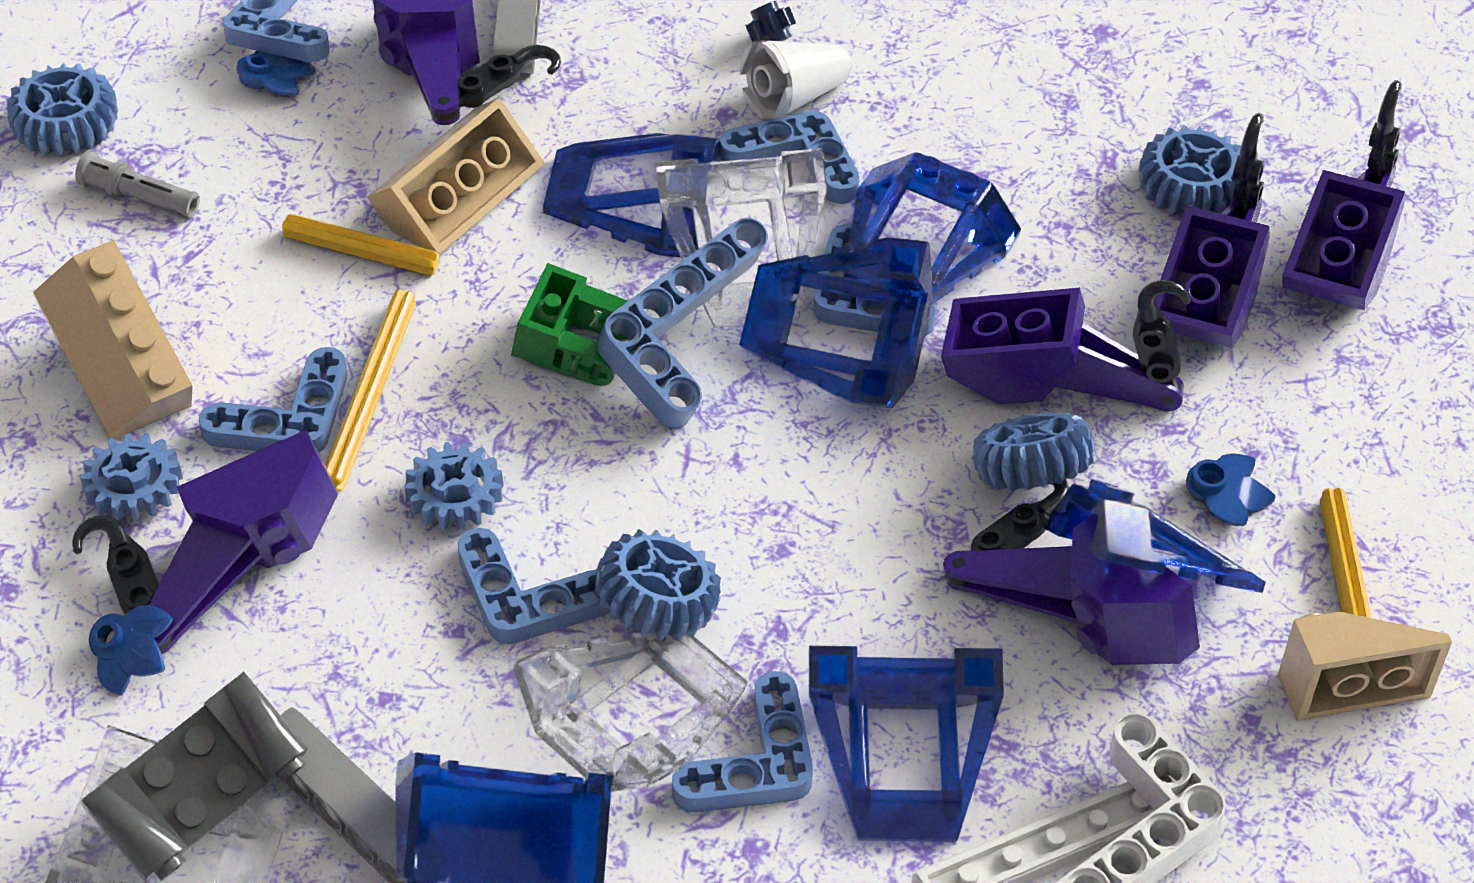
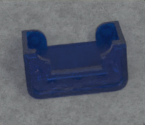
[395,752,613,883]

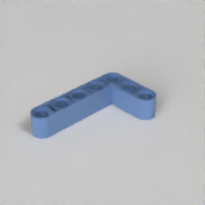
[596,217,768,428]

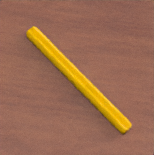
[325,289,416,493]

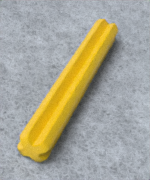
[282,214,439,276]
[1320,488,1371,618]

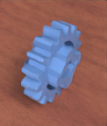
[80,433,183,522]
[404,442,503,531]

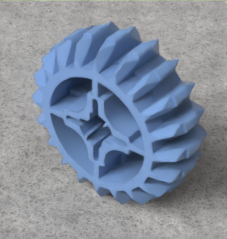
[6,63,118,156]
[1138,125,1241,216]
[973,411,1095,491]
[595,529,721,641]

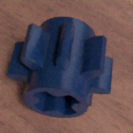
[745,1,796,43]

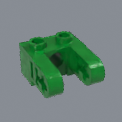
[511,263,628,386]

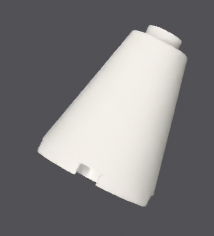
[740,40,852,119]

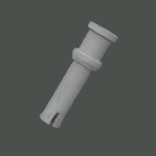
[75,150,200,218]

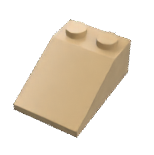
[1277,611,1452,721]

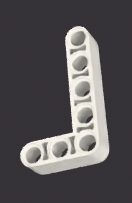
[1055,712,1226,883]

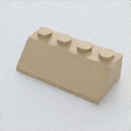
[367,97,546,255]
[33,240,193,439]

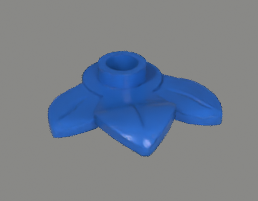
[236,51,315,96]
[1186,453,1276,526]
[89,605,173,696]

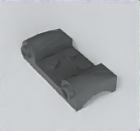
[81,671,308,883]

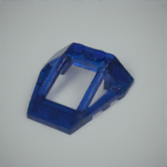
[543,133,720,258]
[843,152,1021,312]
[739,237,933,408]
[1045,479,1266,593]
[808,645,1004,842]

